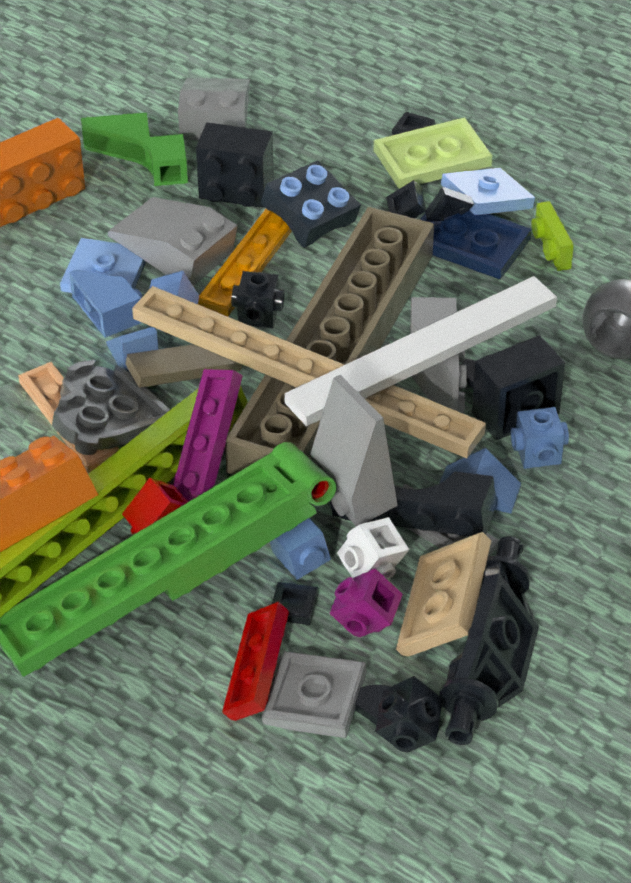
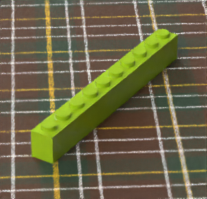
[0,385,248,617]

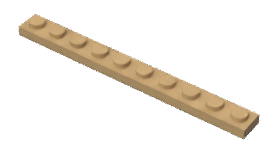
[132,286,486,458]

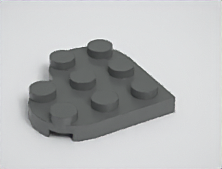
[52,360,170,455]

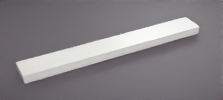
[285,276,557,426]

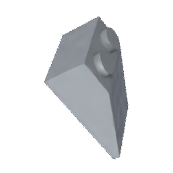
[178,78,250,140]
[108,197,238,286]
[310,374,398,526]

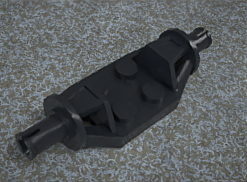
[439,536,539,745]

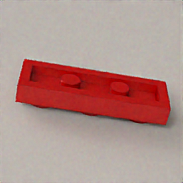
[222,602,289,721]

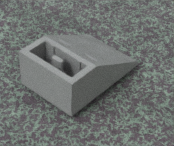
[410,297,466,414]

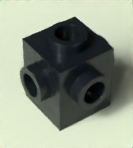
[231,271,285,328]
[375,676,443,753]

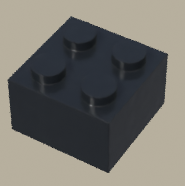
[196,122,274,208]
[472,335,565,441]

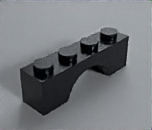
[330,471,497,536]

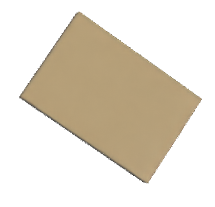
[396,532,491,656]

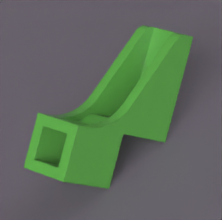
[81,113,188,186]

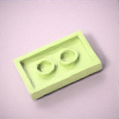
[374,117,492,189]

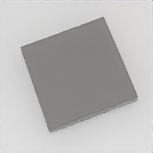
[262,651,367,738]

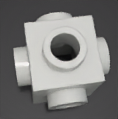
[337,517,409,580]

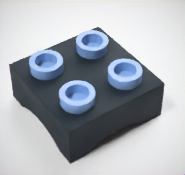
[260,160,361,248]

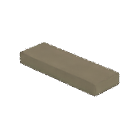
[125,344,242,388]

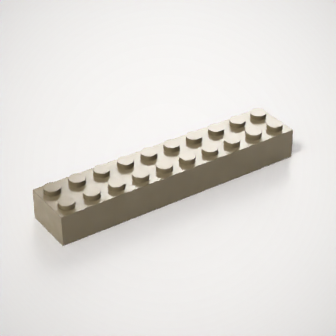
[225,207,434,475]

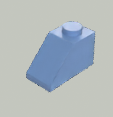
[69,270,143,338]

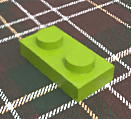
[531,201,574,271]

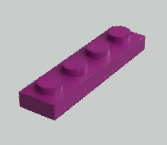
[173,369,243,502]

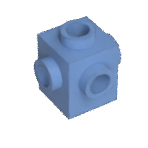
[511,407,569,469]

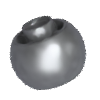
[582,279,631,359]

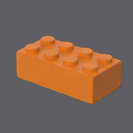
[0,118,85,227]
[0,435,98,552]

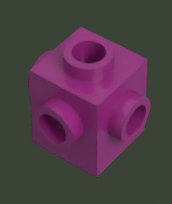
[329,568,403,637]

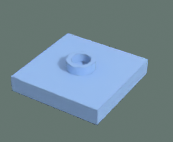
[441,168,535,215]
[60,238,146,293]

